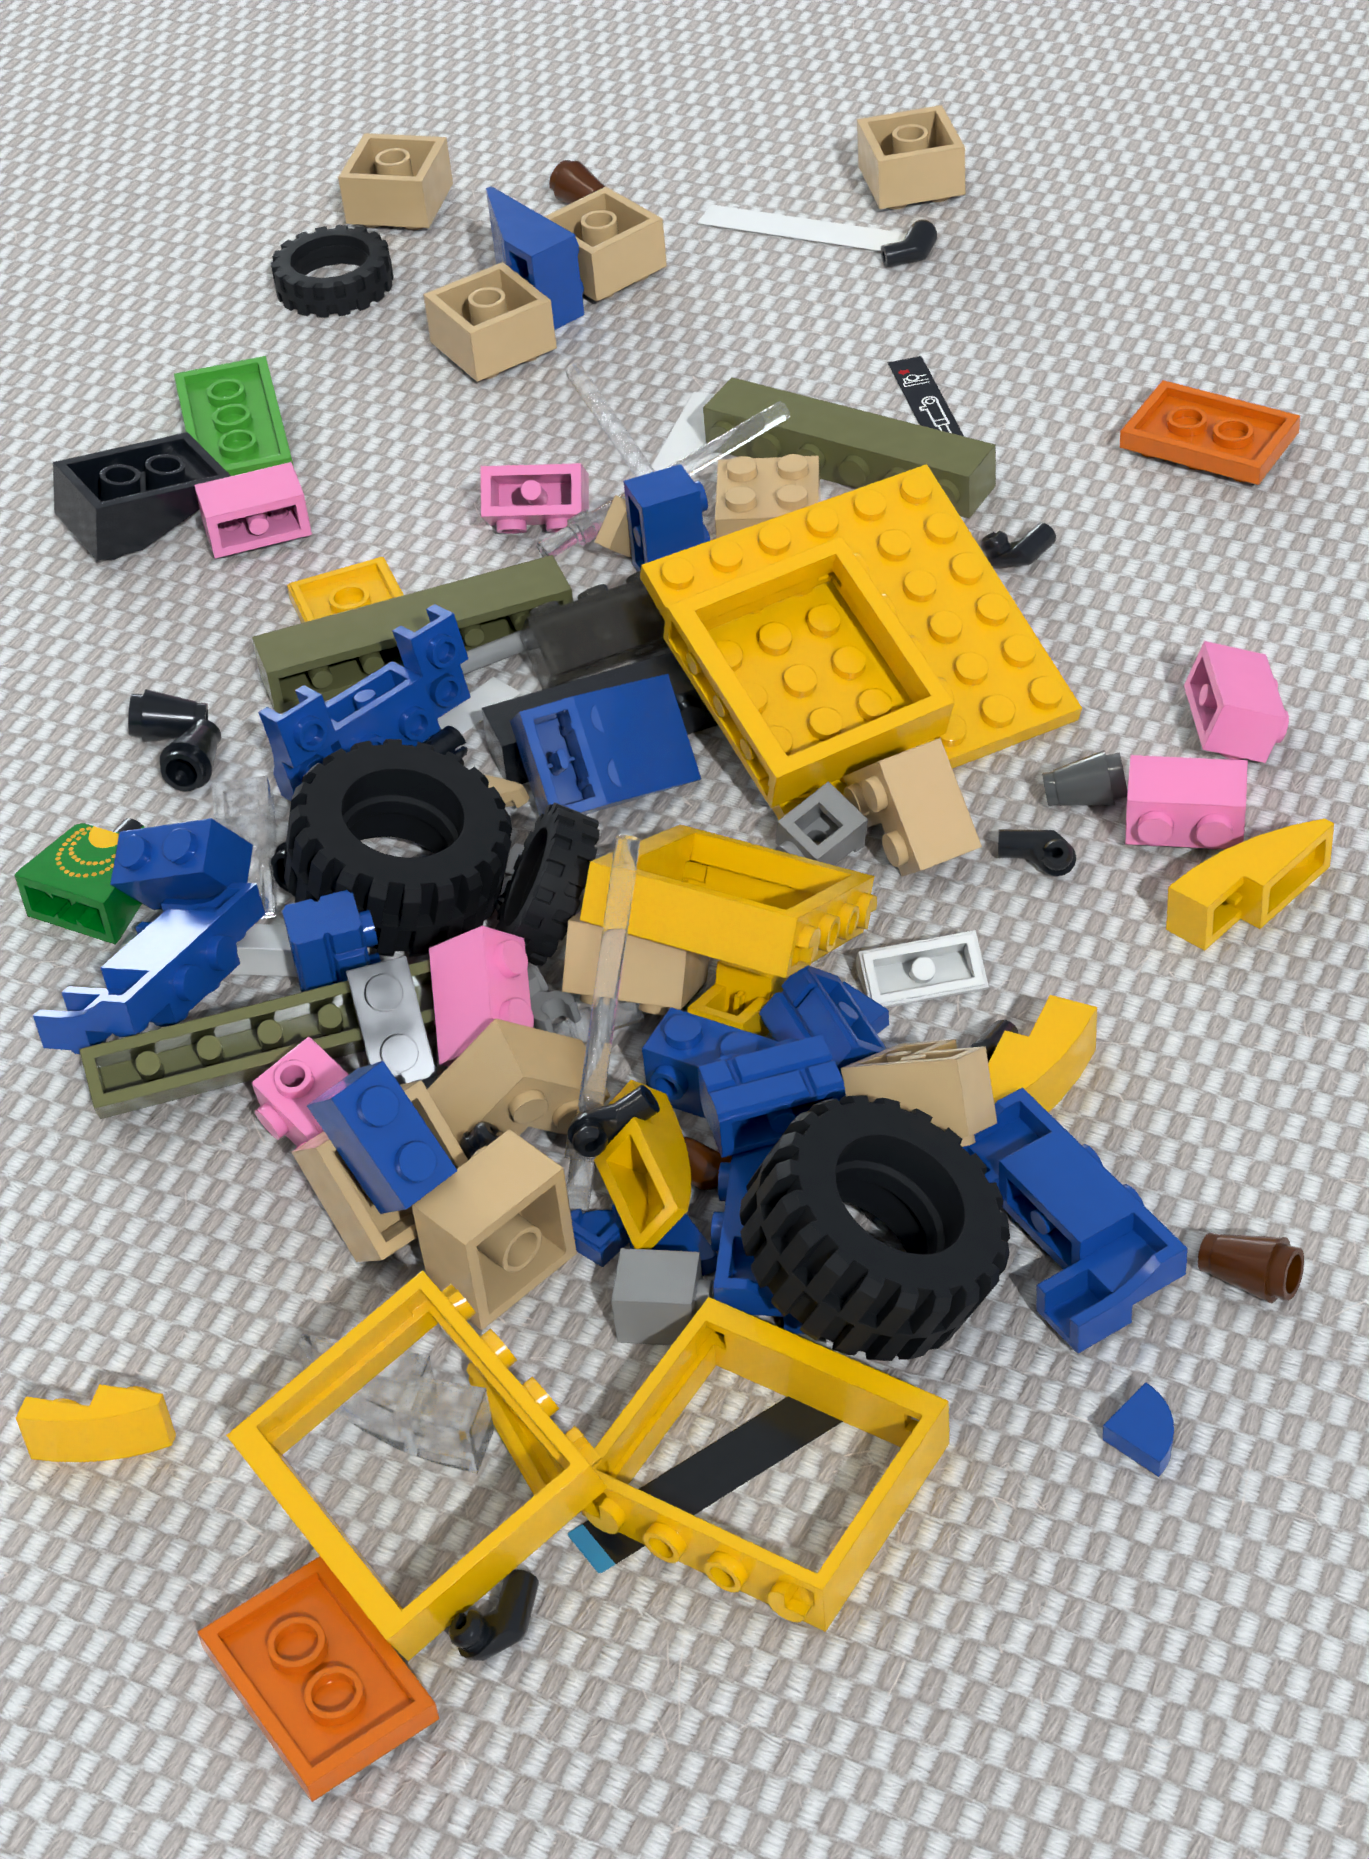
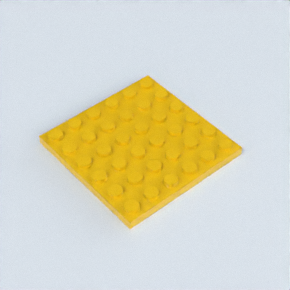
[640,464,1082,820]

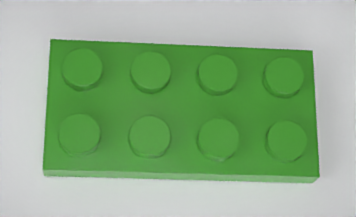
[174,356,293,476]

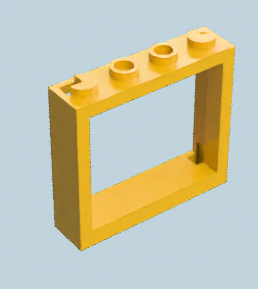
[663,536,954,808]
[580,824,877,978]
[226,1270,607,1661]
[582,1297,950,1632]

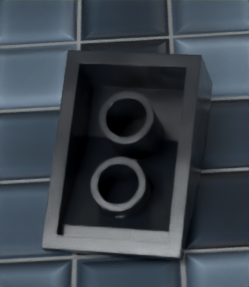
[53,432,231,561]

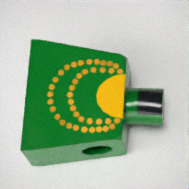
[14,818,145,945]

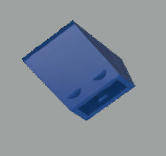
[486,186,585,330]
[510,674,701,815]

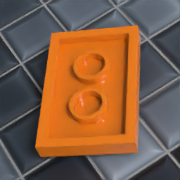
[1120,380,1300,485]
[197,1556,439,1802]

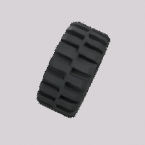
[283,739,512,957]
[739,1095,1010,1361]

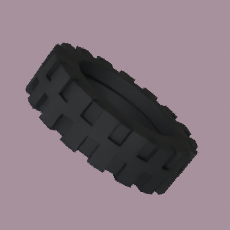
[271,225,394,318]
[495,803,600,966]

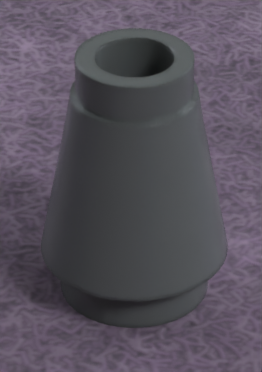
[1042,750,1128,807]

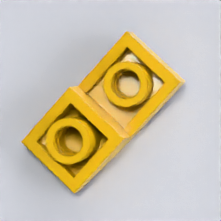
[16,1384,176,1462]

